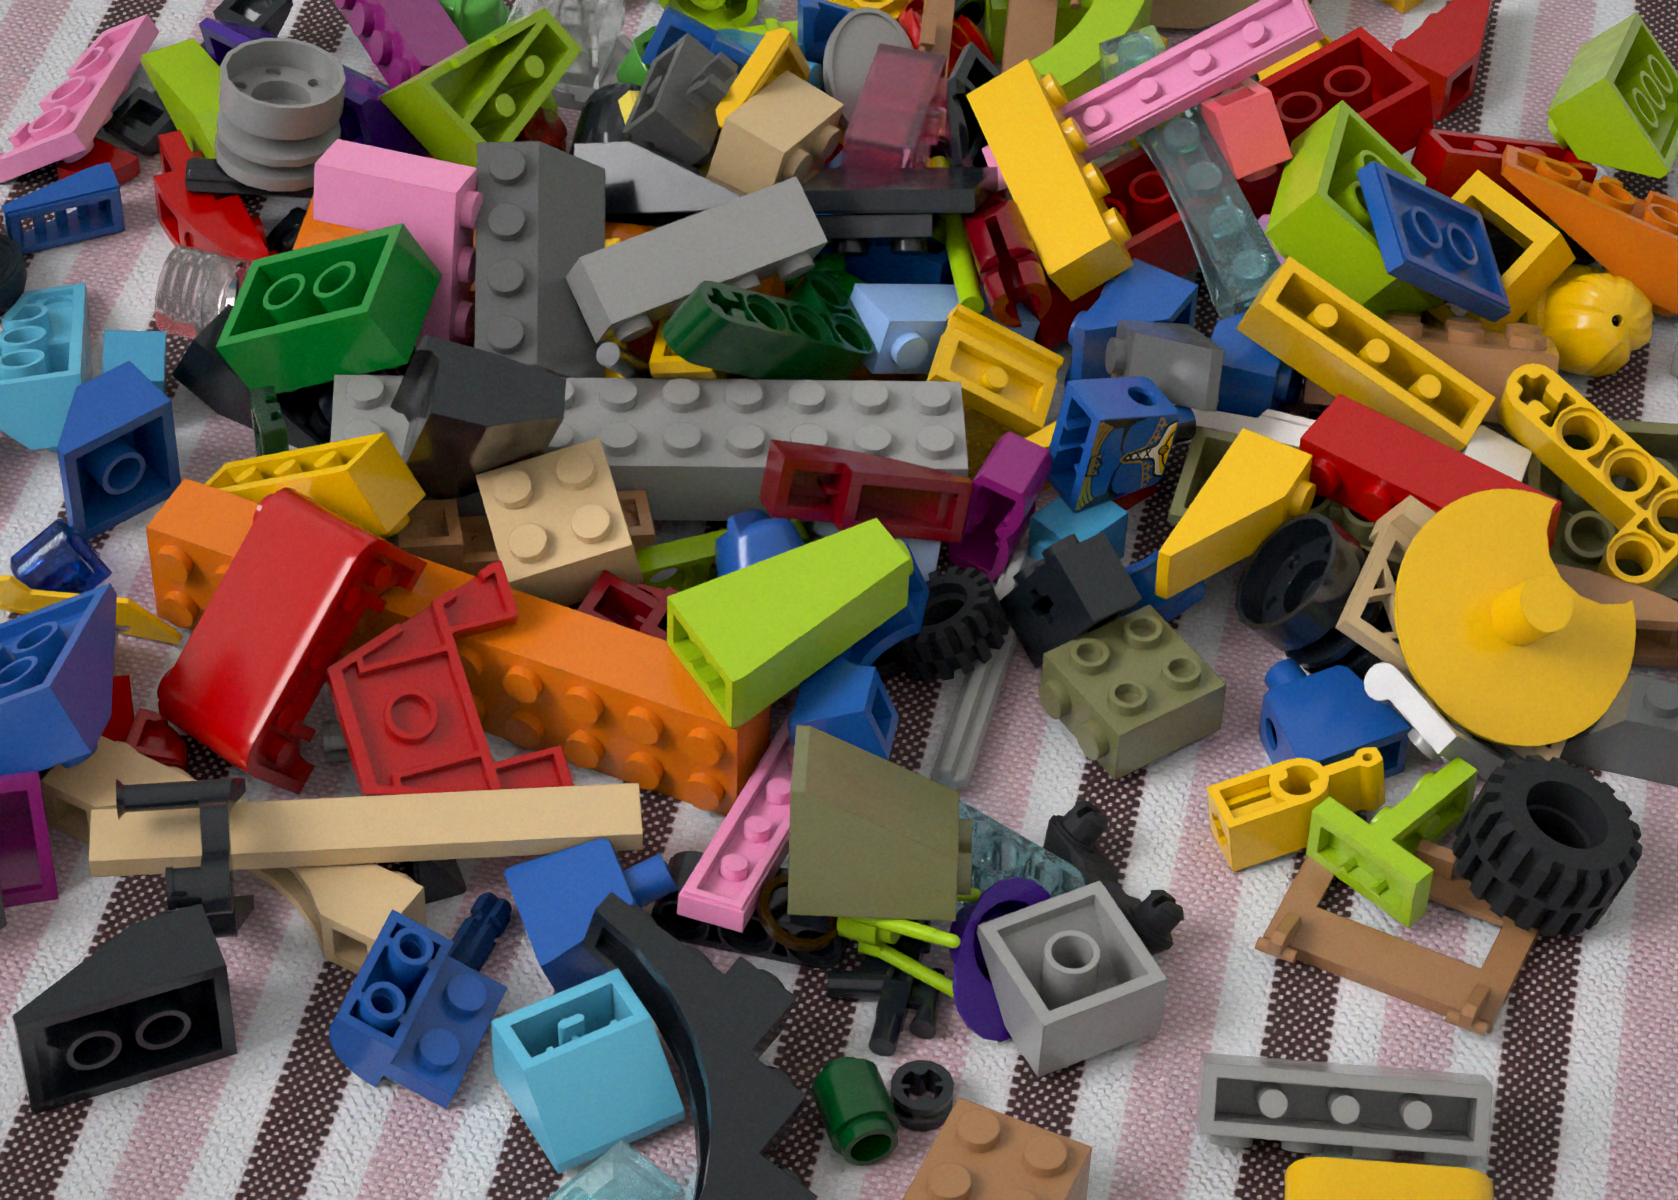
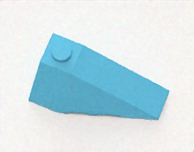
[0,283,92,453]

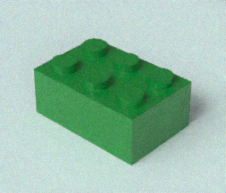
[215,223,442,398]

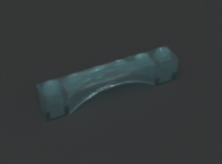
[1099,25,1281,320]

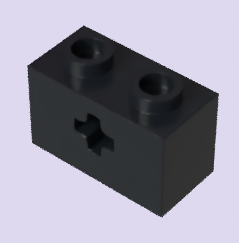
[1000,532,1142,669]

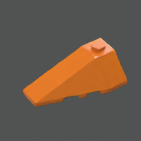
[1501,144,1678,317]

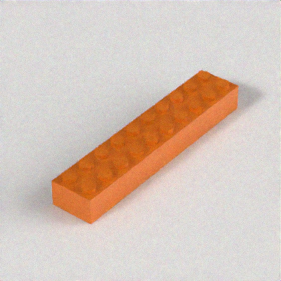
[146,478,771,816]

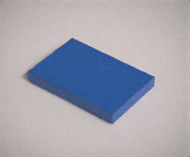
[1356,161,1511,323]

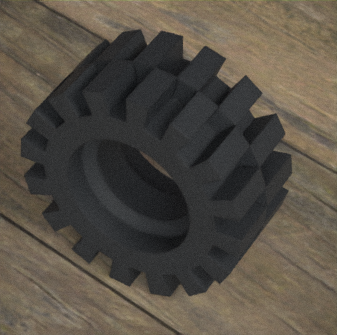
[893,566,1009,682]

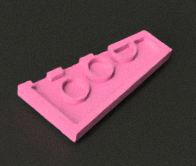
[0,14,159,183]

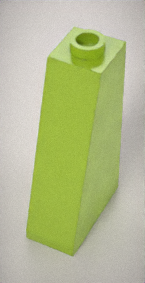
[667,518,913,729]

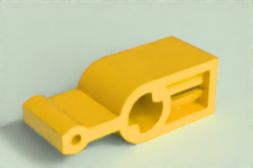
[1206,747,1386,872]

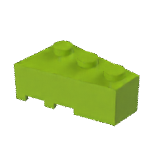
[378,7,583,167]

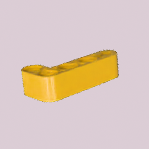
[1498,363,1678,591]

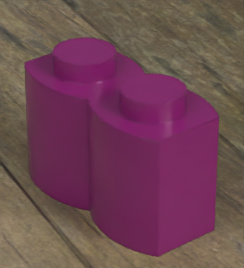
[948,431,1052,582]

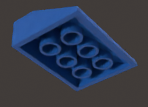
[0,583,117,776]

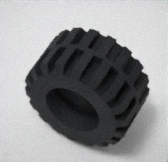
[1453,755,1643,937]

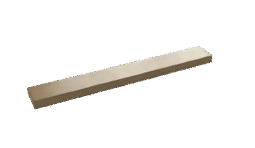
[89,783,643,877]

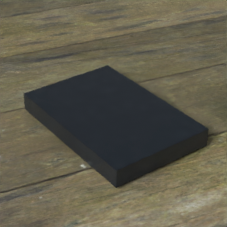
[802,167,998,214]

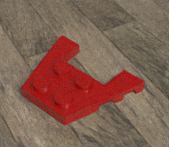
[325,561,574,796]

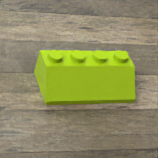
[1547,12,1678,179]

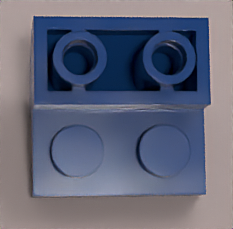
[329,909,508,1109]

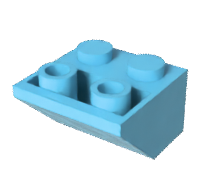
[491,968,685,1174]

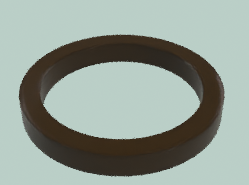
[757,874,838,952]

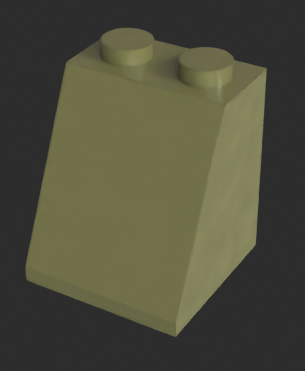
[787,725,972,921]

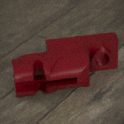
[961,188,1053,328]

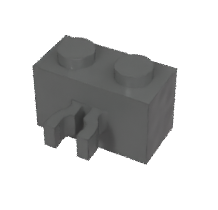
[622,33,739,168]

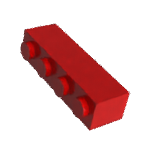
[1299,394,1562,550]

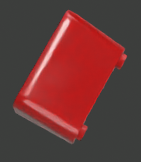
[157,487,427,795]

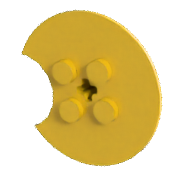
[1394,489,1636,747]

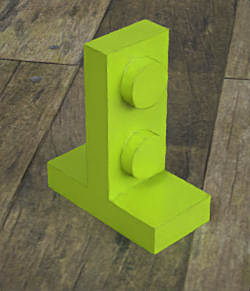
[1306,756,1478,928]

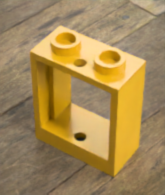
[1417,170,1576,332]

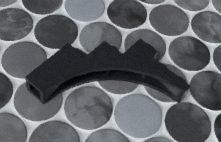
[582,892,818,1200]

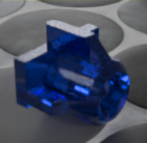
[10,518,113,594]

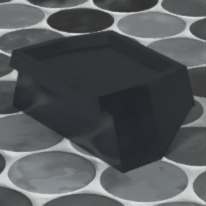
[390,335,566,500]

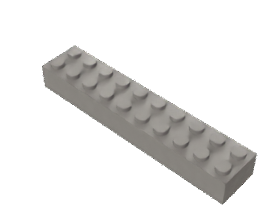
[330,375,969,522]

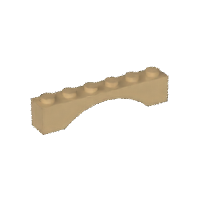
[41,735,427,974]

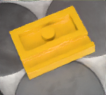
[927,303,1064,437]

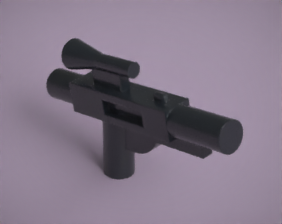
[827,919,945,1056]

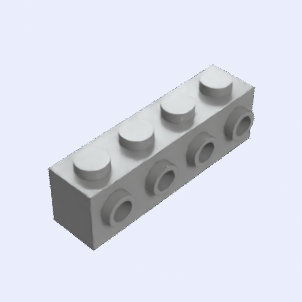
[565,176,828,344]
[1195,1052,1493,1165]

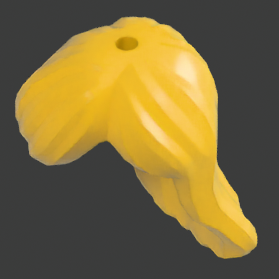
[1522,264,1654,377]

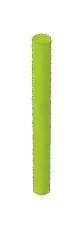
[927,156,984,314]

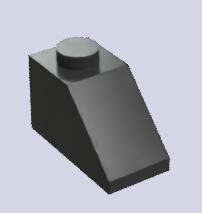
[1105,320,1224,412]
[1560,674,1678,787]

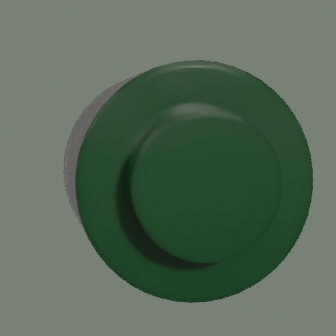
[811,1057,900,1166]

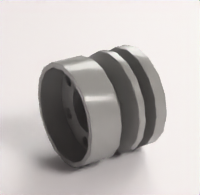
[214,38,346,191]

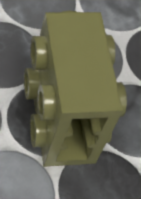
[1038,604,1227,780]

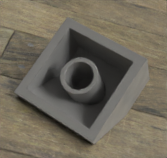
[977,881,1168,1078]

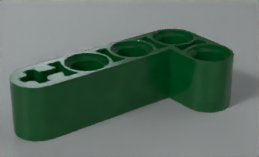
[662,268,875,380]

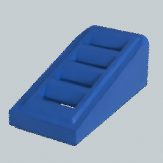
[1,162,125,255]

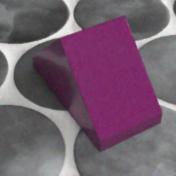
[0,770,59,908]

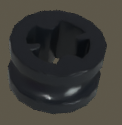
[890,1060,954,1132]

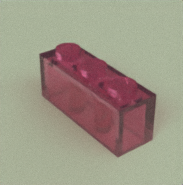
[841,43,948,168]

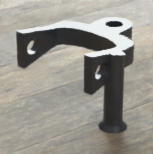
[116,778,254,938]

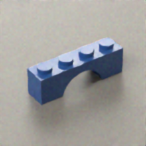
[788,542,930,760]

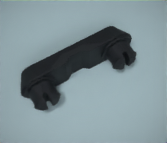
[1043,801,1184,955]

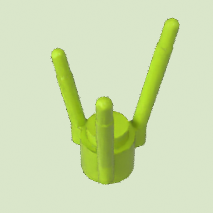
[837,888,981,999]

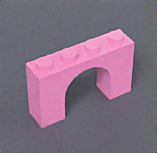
[313,139,483,348]

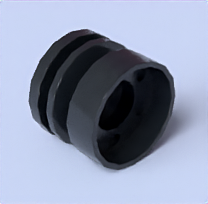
[1235,513,1399,677]

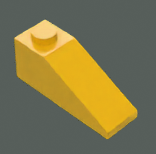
[1154,428,1316,599]

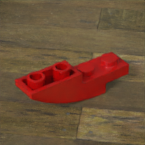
[153,130,278,298]

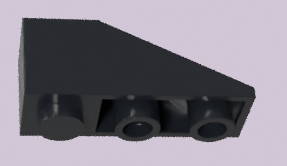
[172,304,331,449]

